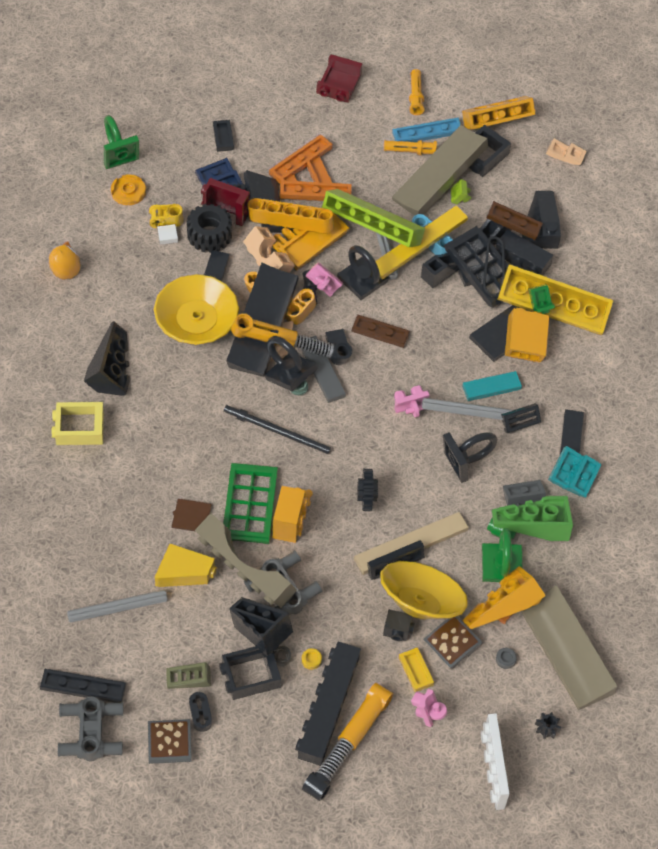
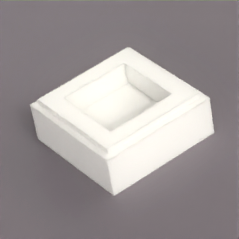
[157,224,178,245]

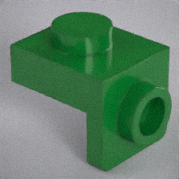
[528,284,555,314]

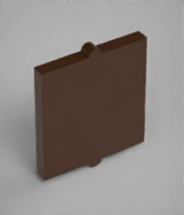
[172,499,212,532]

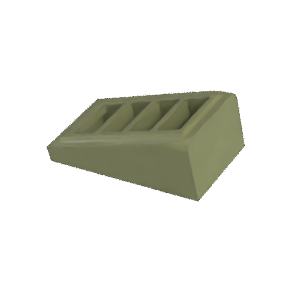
[166,662,211,689]

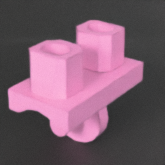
[306,262,343,297]
[394,385,429,418]
[411,689,447,727]

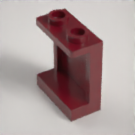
[316,54,363,103]
[201,178,250,226]

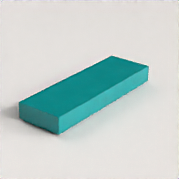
[462,371,522,401]

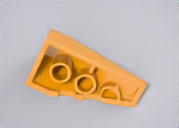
[462,566,546,629]

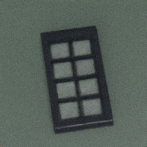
[444,226,509,309]

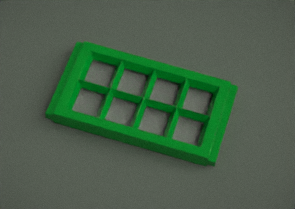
[223,463,278,544]

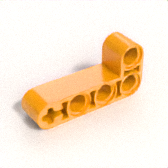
[244,271,316,325]

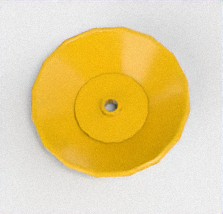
[153,274,239,345]
[380,561,468,619]

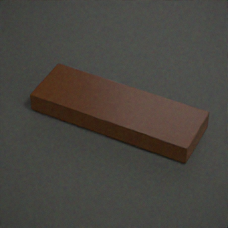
[486,201,543,240]
[351,315,410,348]

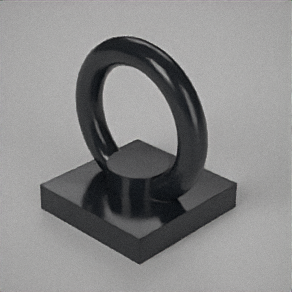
[337,245,389,300]
[265,336,318,392]
[443,432,497,483]

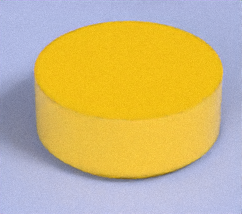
[301,648,322,670]

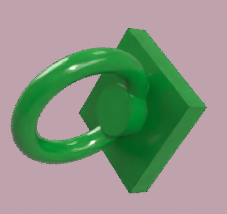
[103,115,139,170]
[482,528,523,582]

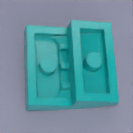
[548,446,602,498]

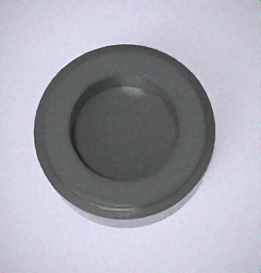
[496,648,517,669]

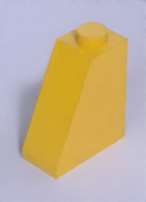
[155,544,217,587]

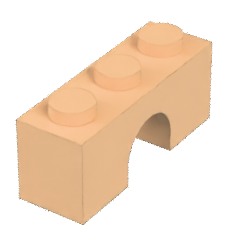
[243,226,295,273]

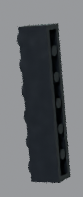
[295,641,361,766]

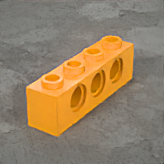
[462,96,535,130]

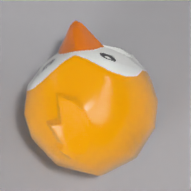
[49,241,81,280]

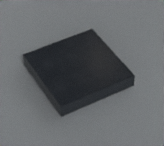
[243,170,280,202]

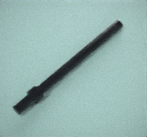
[223,405,331,454]

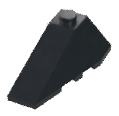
[521,191,561,249]
[84,321,130,396]

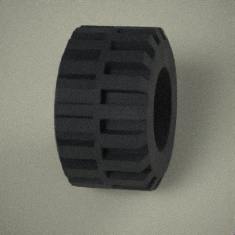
[187,204,232,253]

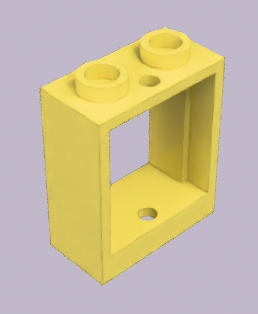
[52,402,104,445]

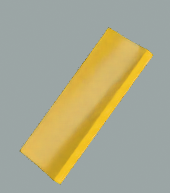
[497,264,613,335]

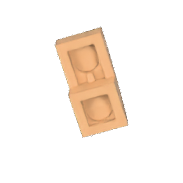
[546,138,587,165]

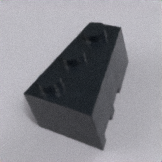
[229,597,293,657]

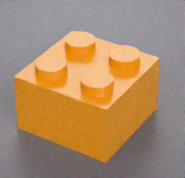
[273,486,308,543]

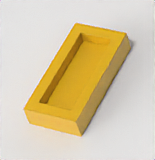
[398,647,434,692]

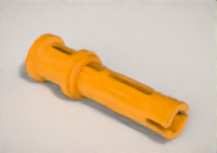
[409,69,425,115]
[384,140,437,156]

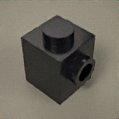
[383,609,415,641]

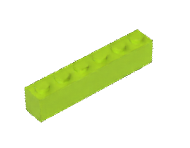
[322,189,425,247]

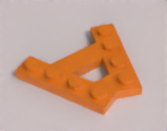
[269,134,352,201]

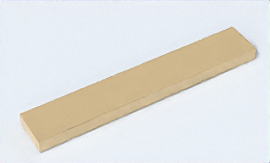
[354,512,468,575]

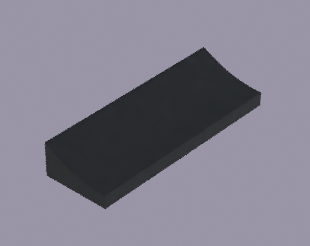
[226,262,299,377]

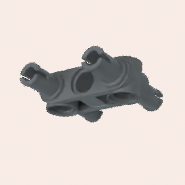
[243,550,323,615]
[58,697,124,762]

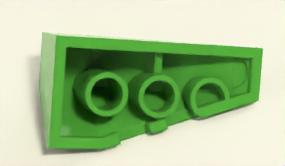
[492,496,573,541]

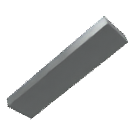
[302,336,346,403]

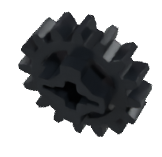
[357,468,378,511]

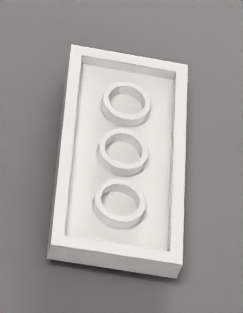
[481,714,509,810]

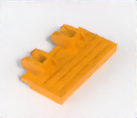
[272,212,349,271]

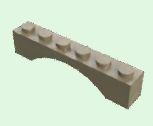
[195,513,297,608]

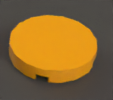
[111,174,146,205]

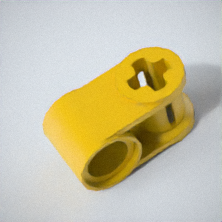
[149,204,184,228]

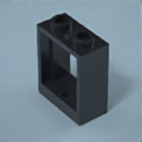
[469,125,511,177]
[219,646,281,700]

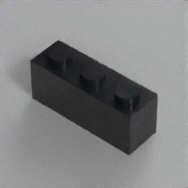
[495,229,553,276]

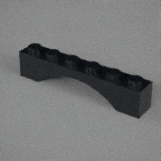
[421,219,511,288]

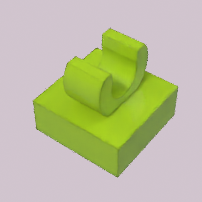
[451,179,471,204]

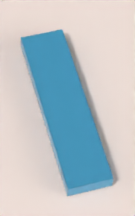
[392,117,461,142]

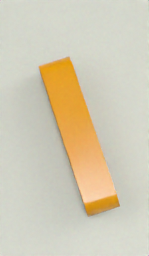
[248,198,334,233]

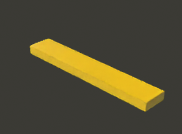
[376,205,468,279]

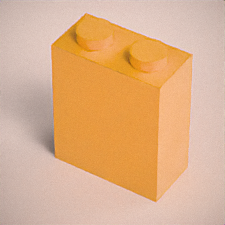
[505,308,549,363]

